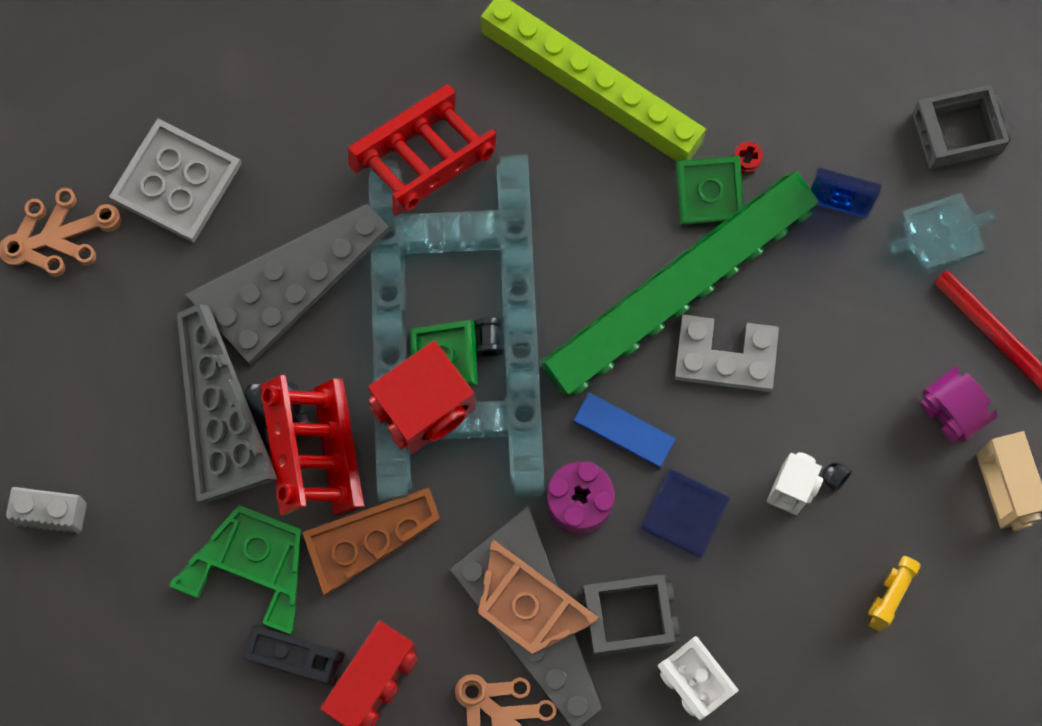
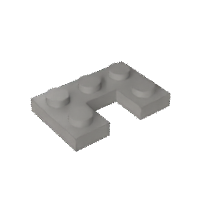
[674,315,779,392]

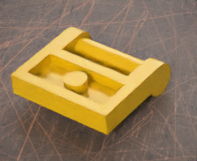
[868,556,921,632]

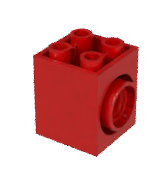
[367,340,476,455]

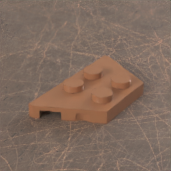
[478,540,600,655]

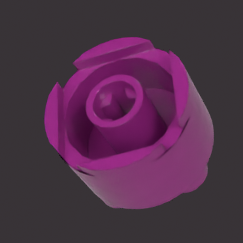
[920,366,997,444]
[547,461,615,535]

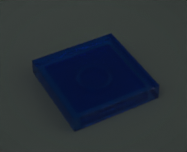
[810,167,882,218]
[641,469,730,558]

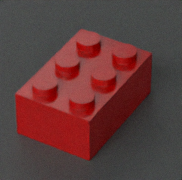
[320,620,418,726]

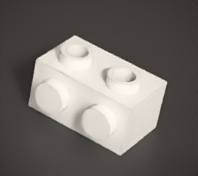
[766,452,823,516]

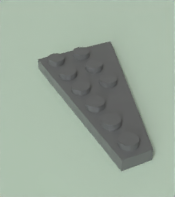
[185,204,391,364]
[177,304,277,503]
[450,506,602,726]

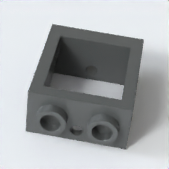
[912,85,1011,169]
[583,574,680,657]

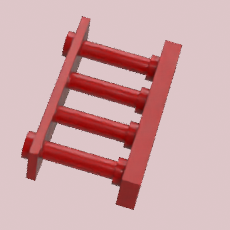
[348,84,497,216]
[260,375,364,515]

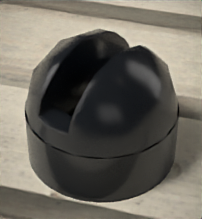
[822,462,852,492]

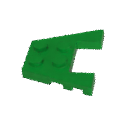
[169,505,302,636]

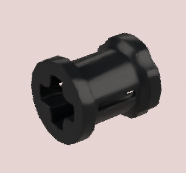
[474,318,504,358]

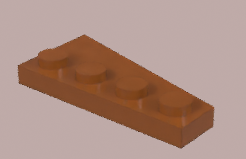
[302,488,440,597]

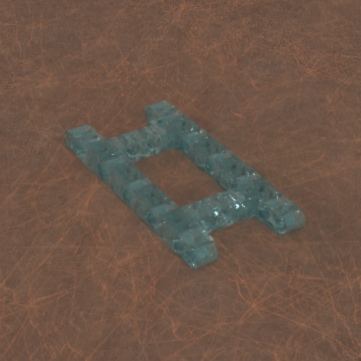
[369,154,545,502]

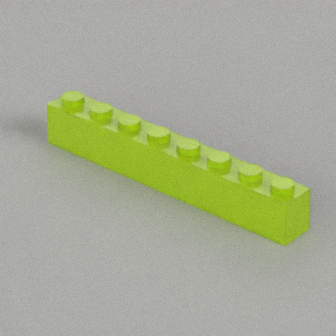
[481,0,706,161]

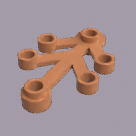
[0,188,122,277]
[455,674,556,726]

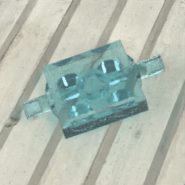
[889,192,996,273]

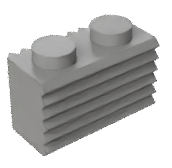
[6,487,86,534]

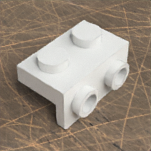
[658,636,739,720]

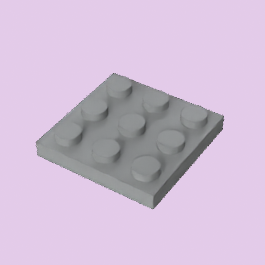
[109,118,242,243]

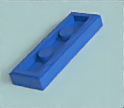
[573,392,676,469]

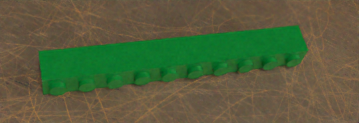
[539,171,819,396]

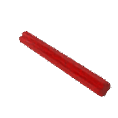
[935,271,1042,391]

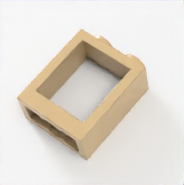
[976,431,1042,531]

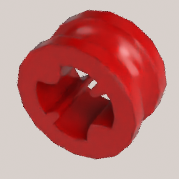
[734,142,763,174]

